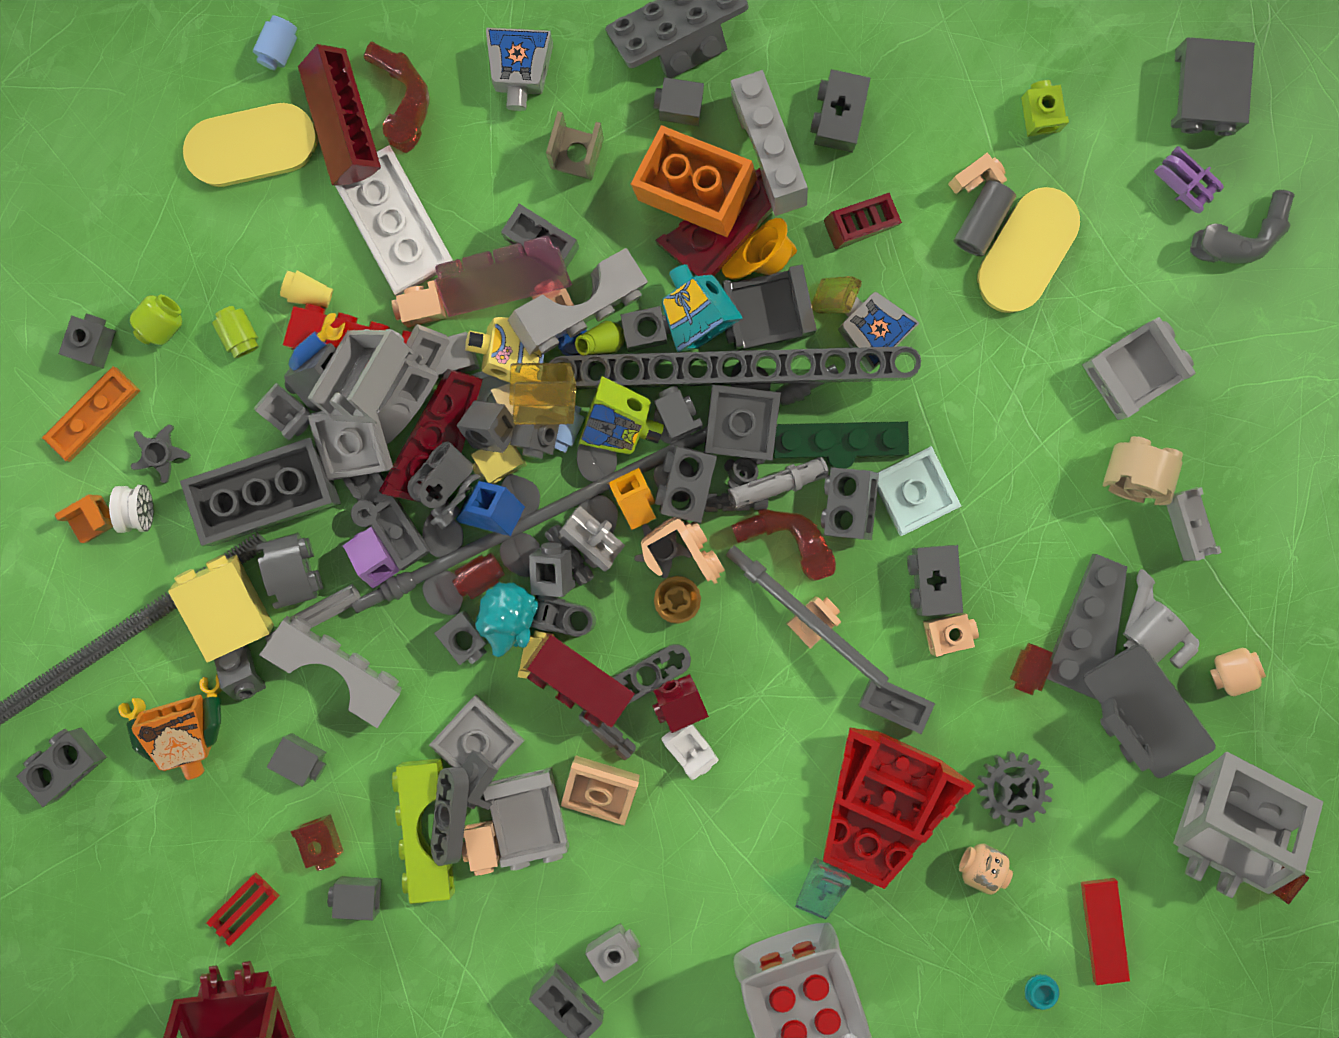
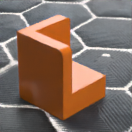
[54,494,113,543]

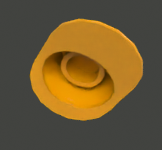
[722,218,797,280]

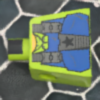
[579,377,664,454]

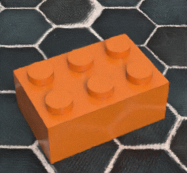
[631,125,757,237]

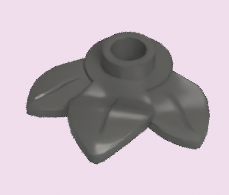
[430,474,481,529]

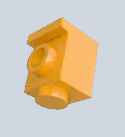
[609,468,656,530]

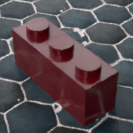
[523,634,635,728]

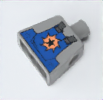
[486,28,553,111]
[835,289,919,373]

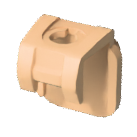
[641,517,725,585]

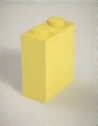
[168,554,274,663]

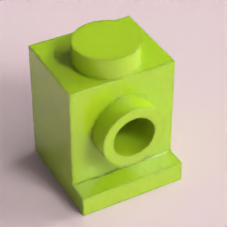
[1021,80,1069,137]

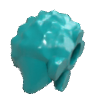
[475,582,538,657]

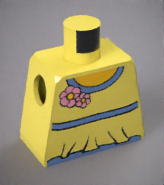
[465,317,544,390]

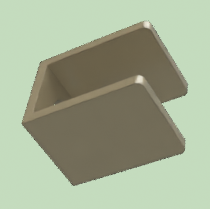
[546,111,604,180]

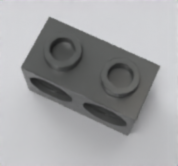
[501,204,579,276]
[655,445,717,523]
[821,468,879,540]
[16,727,107,807]
[529,963,604,1038]

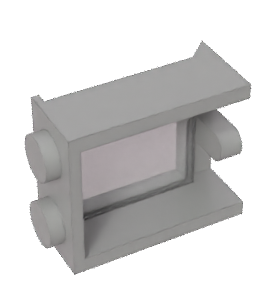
[308,329,414,423]

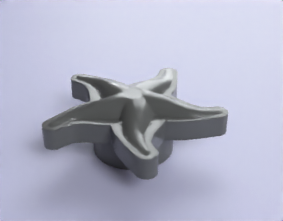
[131,425,191,483]
[634,524,692,578]

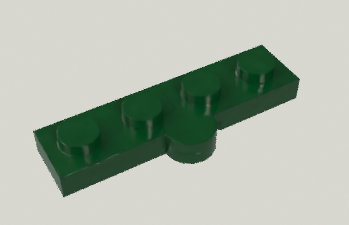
[774,421,909,469]

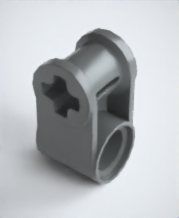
[408,442,473,508]
[531,595,596,636]

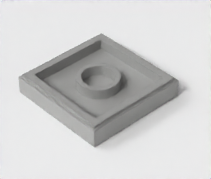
[308,410,393,480]
[429,695,525,770]

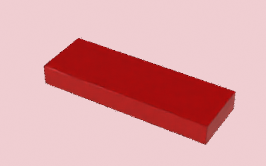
[1081,878,1130,985]

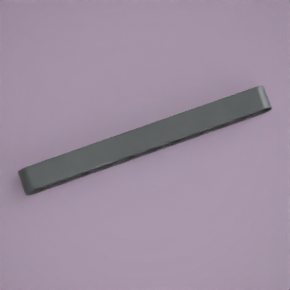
[546,346,921,389]

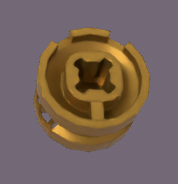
[654,576,701,624]

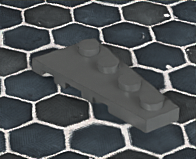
[1042,554,1127,700]

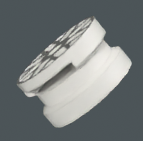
[109,485,154,533]

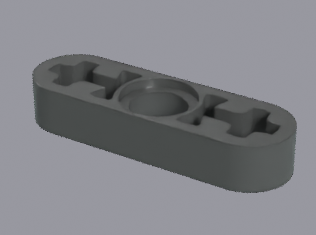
[612,644,691,704]
[431,767,469,866]

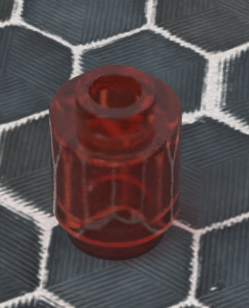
[452,552,505,600]
[1010,643,1053,695]

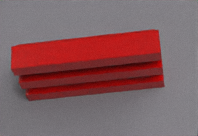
[206,872,280,947]

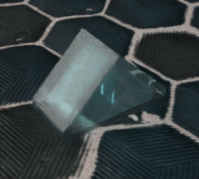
[795,857,851,920]

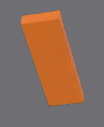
[42,366,140,462]

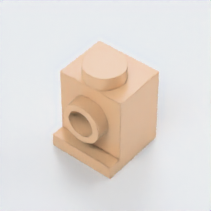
[392,280,447,327]
[923,613,979,657]
[462,820,501,875]

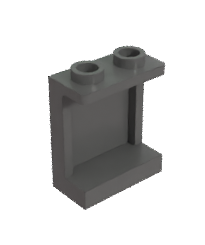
[1171,37,1255,136]
[722,264,817,351]

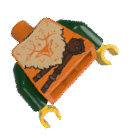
[118,675,222,780]

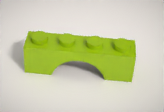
[392,758,455,904]

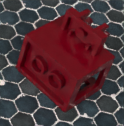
[163,961,295,1038]

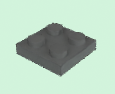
[704,385,781,460]

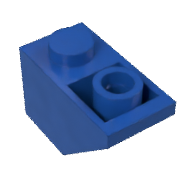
[456,481,525,536]

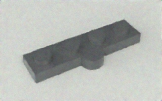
[342,472,431,570]

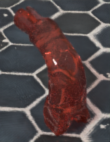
[364,41,430,153]
[731,509,836,581]

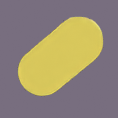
[183,103,318,187]
[977,187,1080,313]

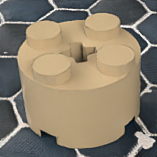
[1103,436,1183,505]

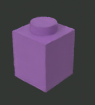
[343,527,401,588]

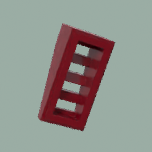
[824,193,902,250]

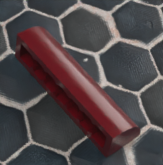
[297,44,381,185]

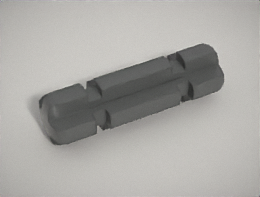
[704,493,768,512]
[545,525,594,586]
[579,710,636,760]

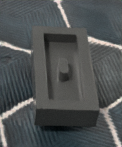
[858,679,935,734]

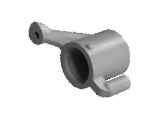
[1123,569,1199,669]

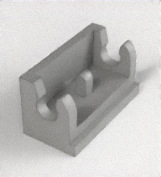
[1167,487,1222,561]

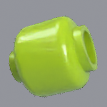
[130,294,182,345]

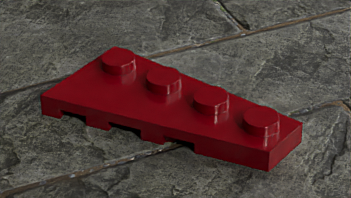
[655,168,773,276]
[379,369,483,502]

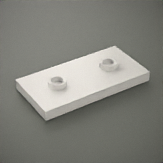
[335,145,455,296]

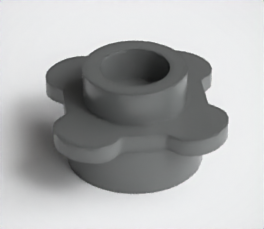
[724,458,759,488]

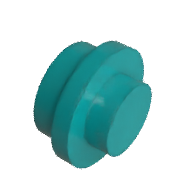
[1024,974,1059,1010]

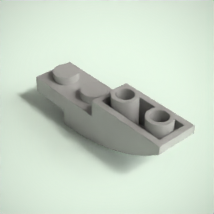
[377,324,450,444]

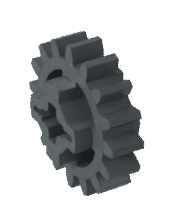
[976,751,1053,827]

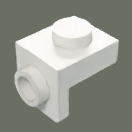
[661,724,718,780]

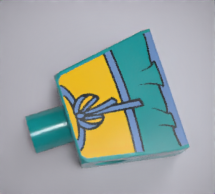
[662,264,743,352]

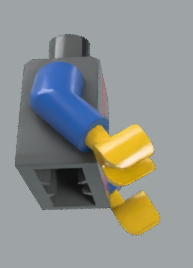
[284,313,345,412]

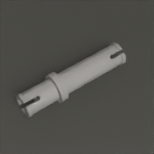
[728,457,828,510]

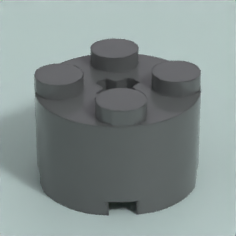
[256,533,323,609]

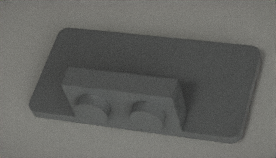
[606,0,749,78]
[1084,644,1216,778]

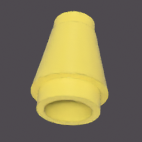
[280,270,333,308]

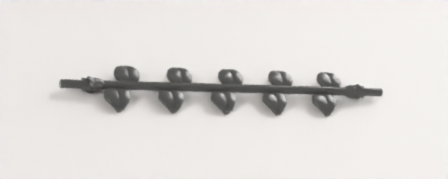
[352,362,839,615]

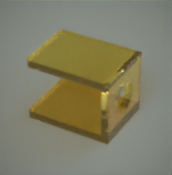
[509,363,576,424]

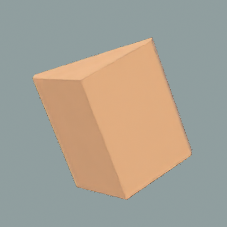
[561,756,640,826]

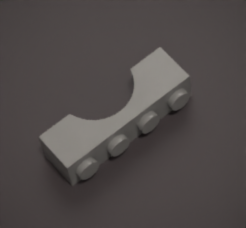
[731,70,808,216]
[507,248,648,355]
[260,616,401,728]

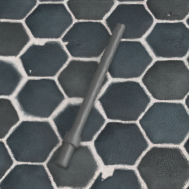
[726,545,889,689]

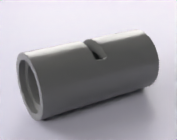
[954,180,1016,257]

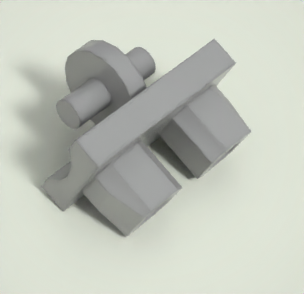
[559,506,625,572]

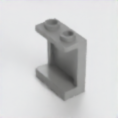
[1082,317,1196,420]
[483,767,569,870]

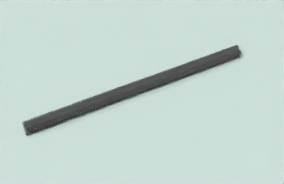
[0,532,266,726]

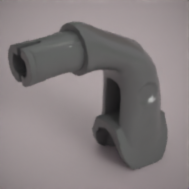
[1190,190,1295,264]

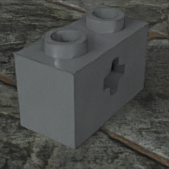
[810,69,871,153]
[907,545,963,616]

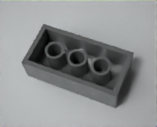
[180,438,341,546]

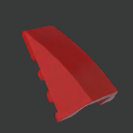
[823,727,975,889]

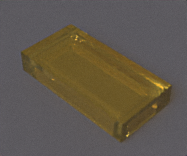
[811,276,862,314]

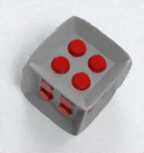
[733,922,872,1038]

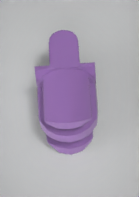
[1154,146,1224,214]

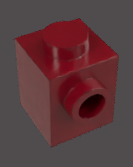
[652,674,709,733]

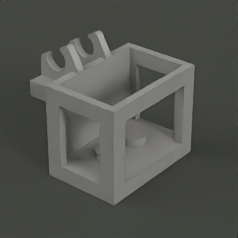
[1173,752,1323,898]

